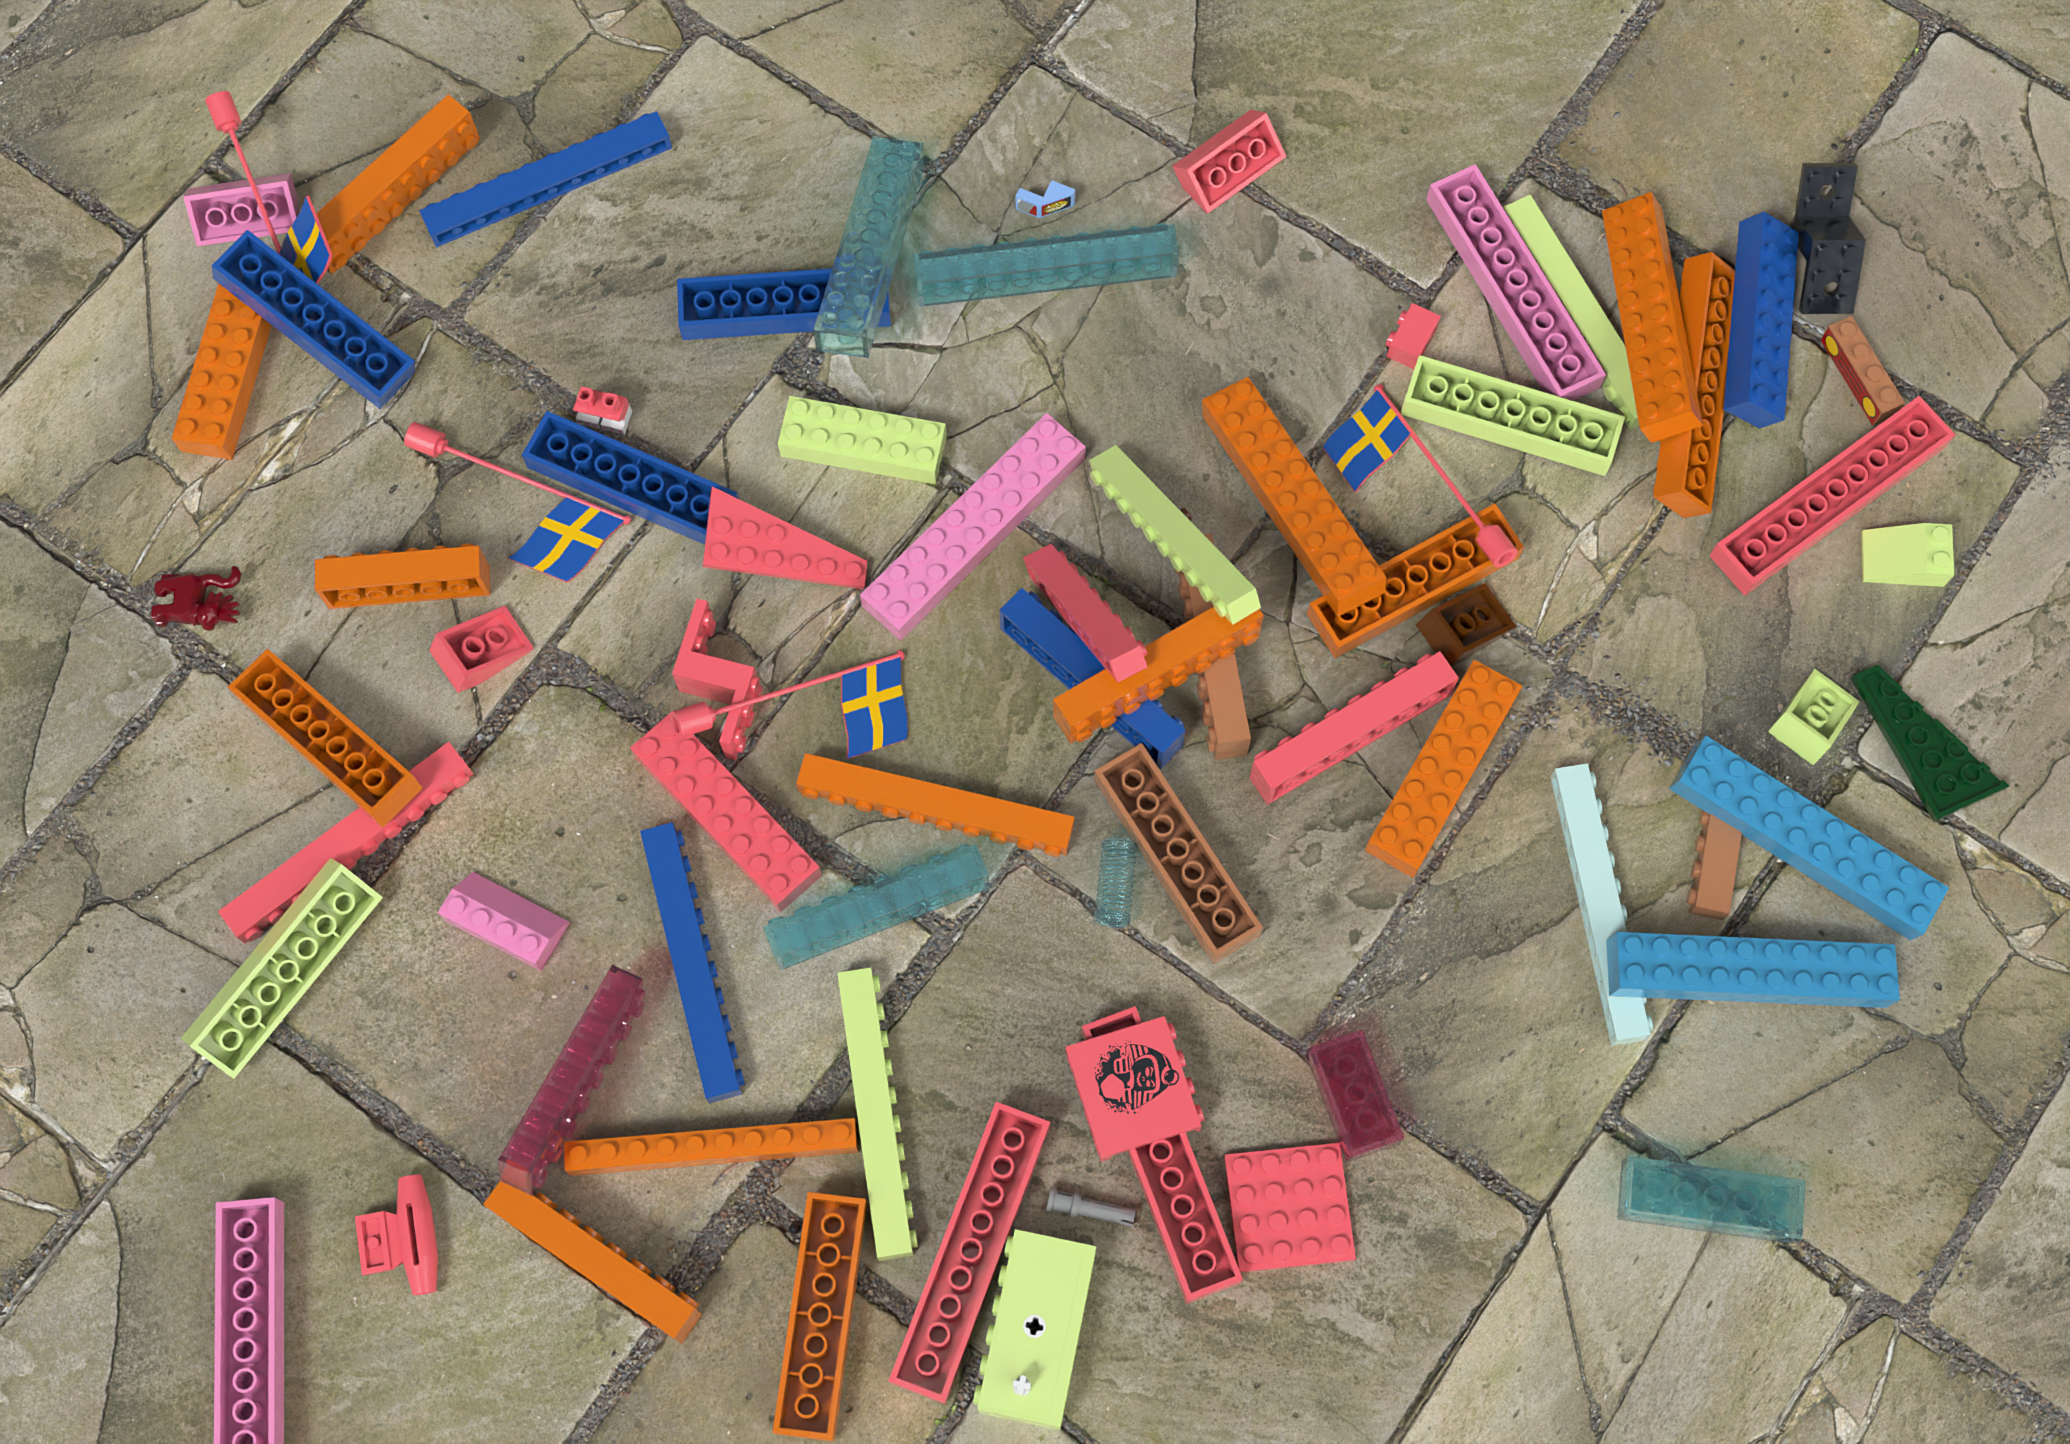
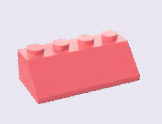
[1172,110,1287,213]

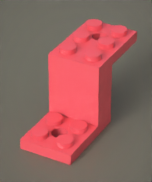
[672,598,763,760]

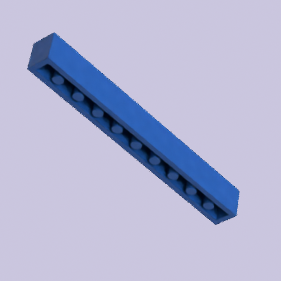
[419,111,672,248]
[640,822,745,1104]

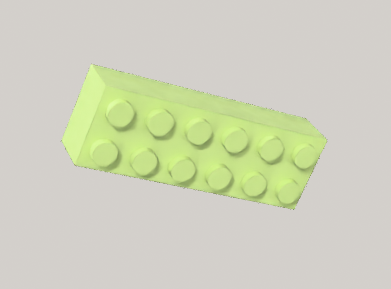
[778,396,947,485]

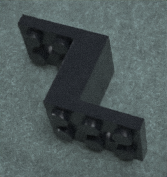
[1793,163,1866,314]

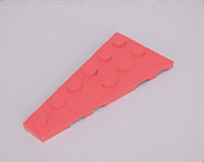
[702,487,867,589]

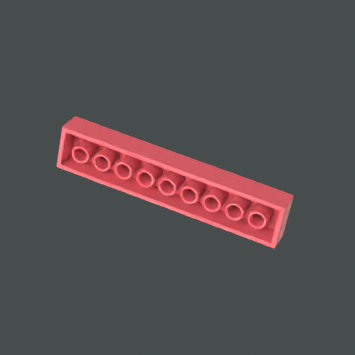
[1709,396,1956,596]
[1082,1006,1243,1304]
[888,1102,1050,1405]

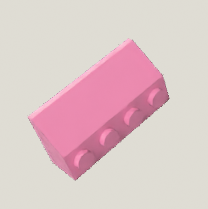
[183,173,299,247]
[438,872,570,971]

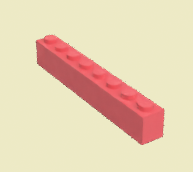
[1023,544,1147,683]

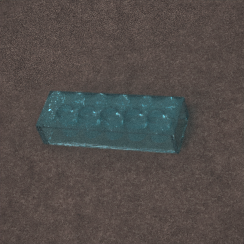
[1617,1156,1805,1244]

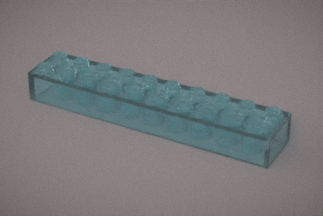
[813,137,925,358]
[913,223,1179,307]

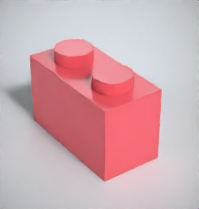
[1386,303,1441,369]

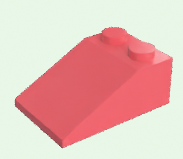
[429,606,534,693]

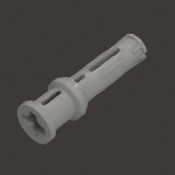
[1046,1186,1136,1227]

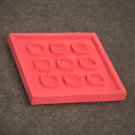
[1224,1143,1356,1273]

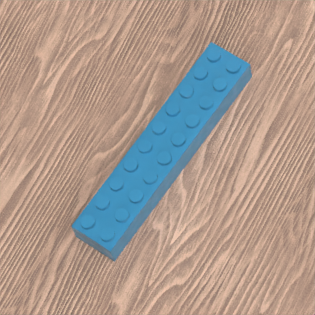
[1669,736,1949,941]
[1606,932,1900,1008]

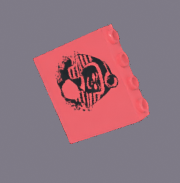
[1065,1016,1204,1162]

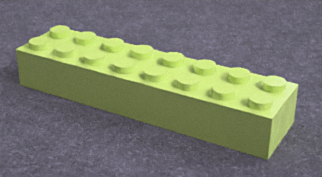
[1401,355,1625,476]
[181,858,383,1079]

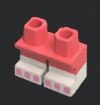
[573,387,632,435]

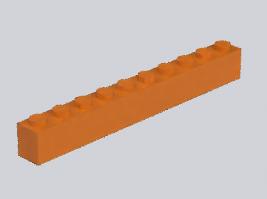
[796,753,1075,857]
[564,1118,859,1176]

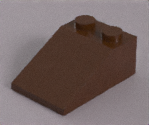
[1416,583,1517,667]

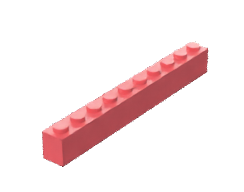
[218,742,473,944]

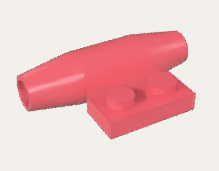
[355,1174,438,1296]

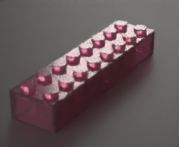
[498,964,646,1196]

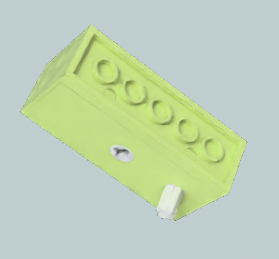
[973,1229,1096,1430]

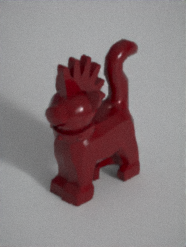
[151,566,242,631]

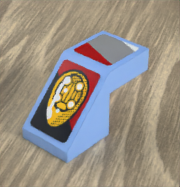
[1015,181,1075,218]

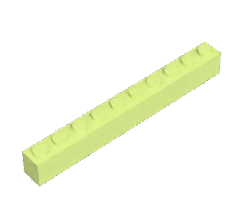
[1503,195,1639,430]
[1089,445,1261,625]
[837,968,918,1261]

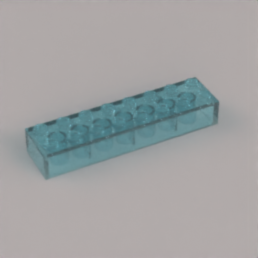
[763,844,990,971]

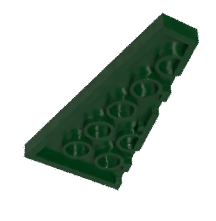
[1851,665,2010,822]

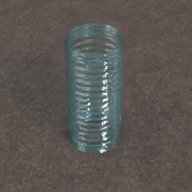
[1094,837,1137,928]

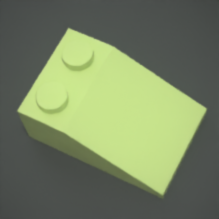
[1861,523,1954,587]
[1768,669,1860,765]

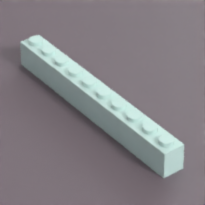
[1550,763,1653,1046]

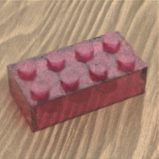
[1305,1030,1405,1163]

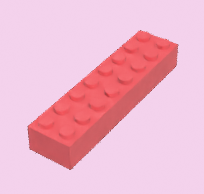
[1249,651,1459,805]
[630,712,822,913]

